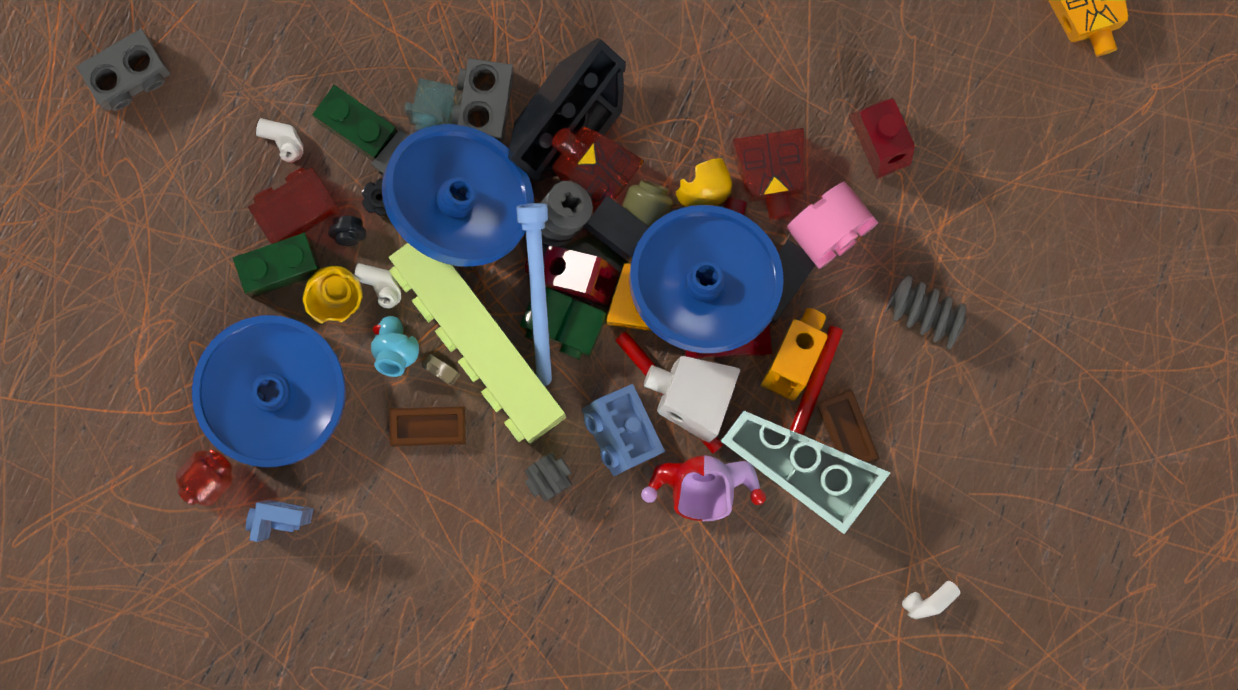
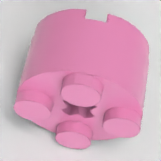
[787,181,879,269]

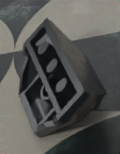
[508,38,626,182]

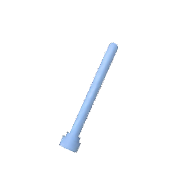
[516,203,552,386]

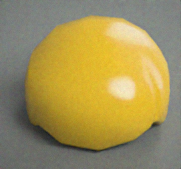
[676,158,732,207]
[303,266,363,324]

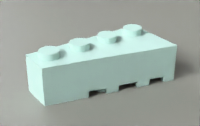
[721,410,890,534]

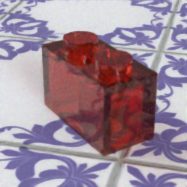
[248,167,340,244]

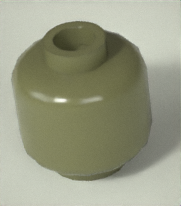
[621,180,673,227]

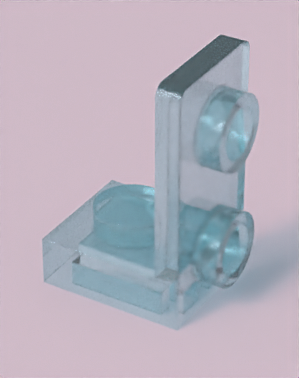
[404,78,457,131]

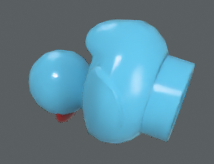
[371,316,419,377]

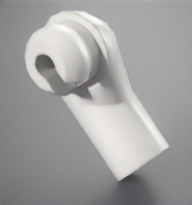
[256,118,303,163]
[354,263,401,309]
[902,581,960,619]

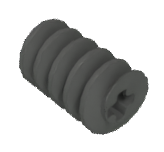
[524,181,593,254]
[883,275,967,350]

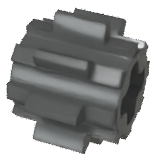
[524,452,573,502]

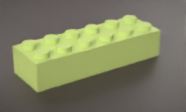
[388,243,566,445]

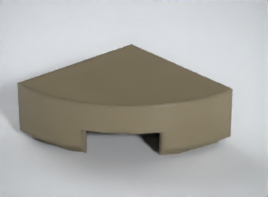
[422,354,460,386]

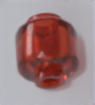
[176,449,233,506]

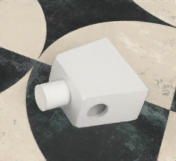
[643,356,740,443]

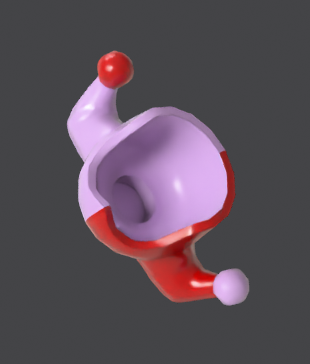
[641,455,766,521]

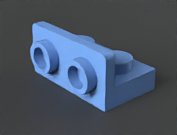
[582,384,665,476]
[246,500,314,542]

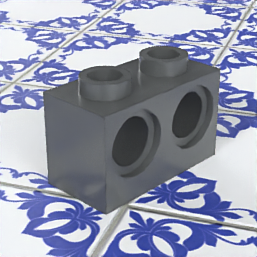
[76,28,171,111]
[452,58,514,144]

